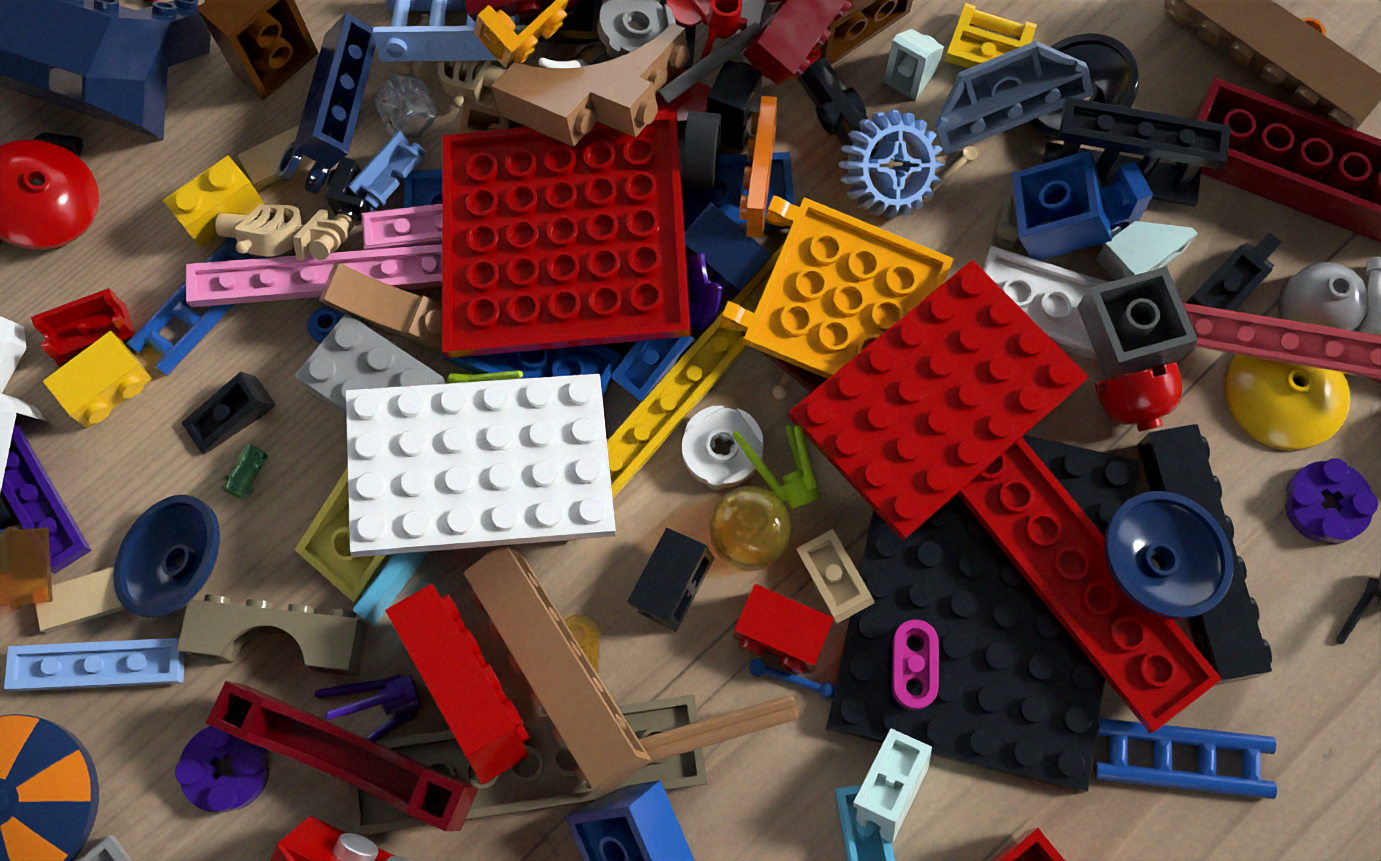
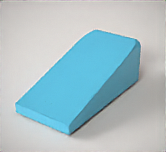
[835,785,895,861]

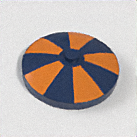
[0,714,99,861]

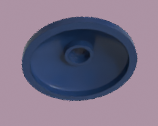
[1104,491,1234,620]
[113,494,220,618]

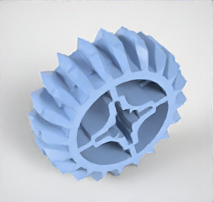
[838,110,944,218]

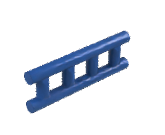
[126,237,273,376]
[1093,718,1277,799]

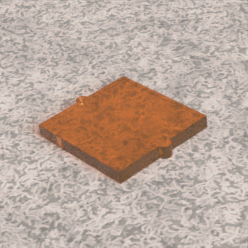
[0,526,53,609]

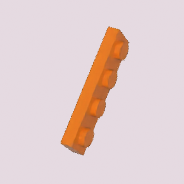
[739,96,777,238]

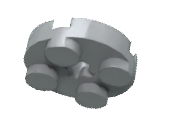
[597,0,676,59]

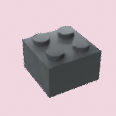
[1077,266,1198,379]

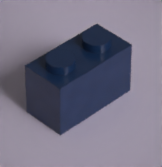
[685,202,771,294]

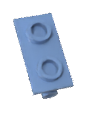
[348,131,426,212]

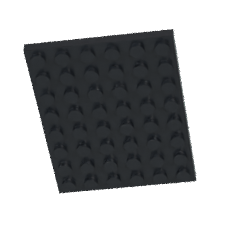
[826,435,1140,793]

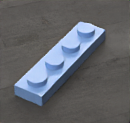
[4,638,185,692]

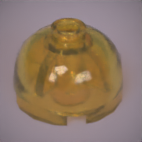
[709,485,792,571]

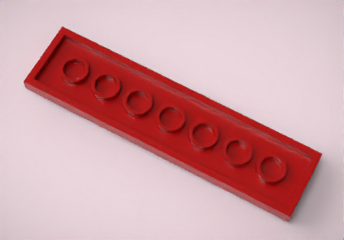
[958,438,1222,734]

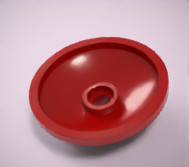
[0,139,99,250]

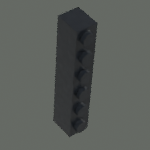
[1137,424,1272,685]

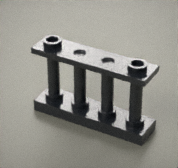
[1043,97,1231,207]

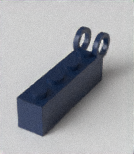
[277,12,376,194]

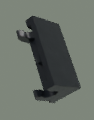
[627,527,715,632]

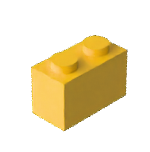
[163,155,264,248]
[43,331,153,429]

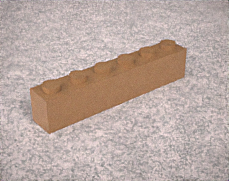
[463,545,652,792]

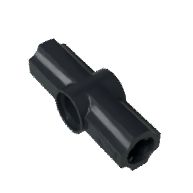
[797,58,882,157]

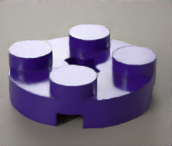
[1285,458,1378,544]
[175,725,270,813]

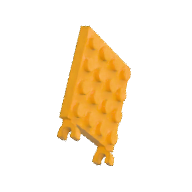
[719,195,954,379]

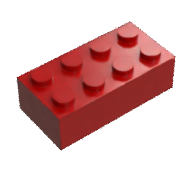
[385,583,530,785]

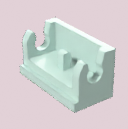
[853,729,932,843]

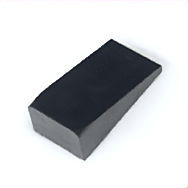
[181,371,276,454]

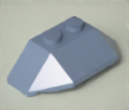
[935,41,1094,155]

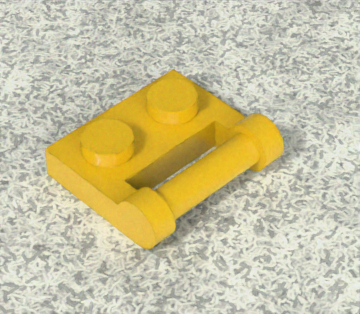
[945,3,1037,69]

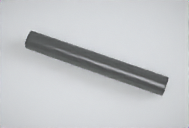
[658,22,761,104]

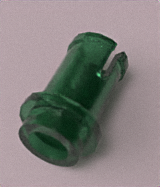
[222,444,268,499]

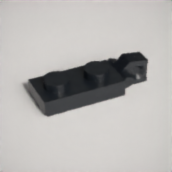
[1186,232,1282,311]

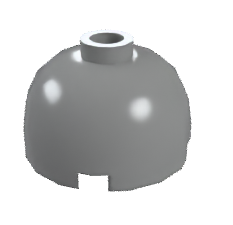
[1279,262,1368,331]

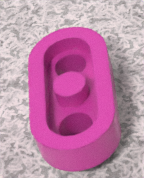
[892,619,939,710]

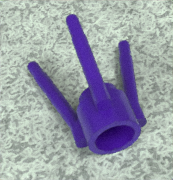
[315,674,422,741]

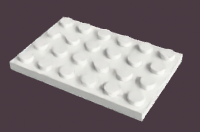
[346,374,616,557]

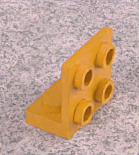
[473,0,569,68]

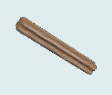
[639,695,799,764]

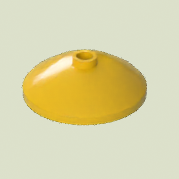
[1224,354,1350,451]

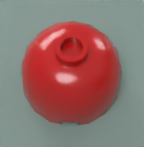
[1094,361,1183,431]

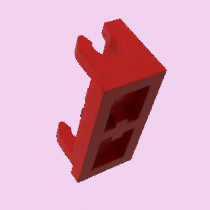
[31,288,135,367]

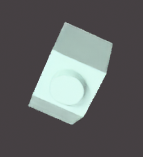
[883,29,944,100]
[1096,221,1198,281]

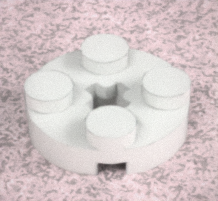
[682,406,763,490]

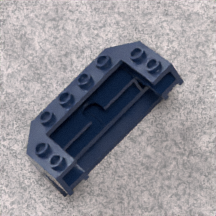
[0,0,211,140]

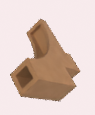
[491,23,689,147]

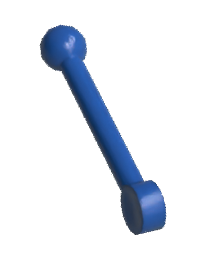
[749,658,835,699]

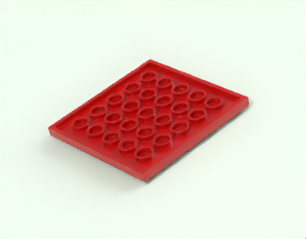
[442,111,691,358]

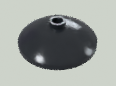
[1030,33,1139,140]

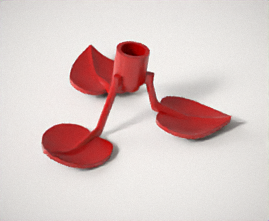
[655,0,821,124]

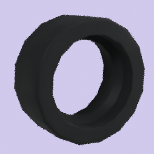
[682,111,721,189]

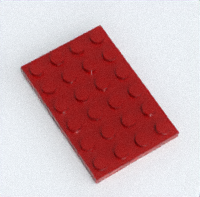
[788,259,1089,541]

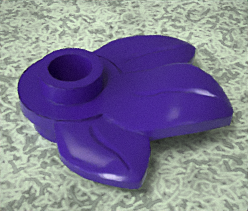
[687,253,722,332]

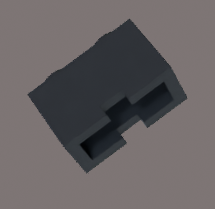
[707,60,762,150]

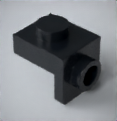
[325,157,371,223]

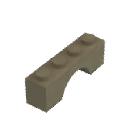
[177,594,367,676]

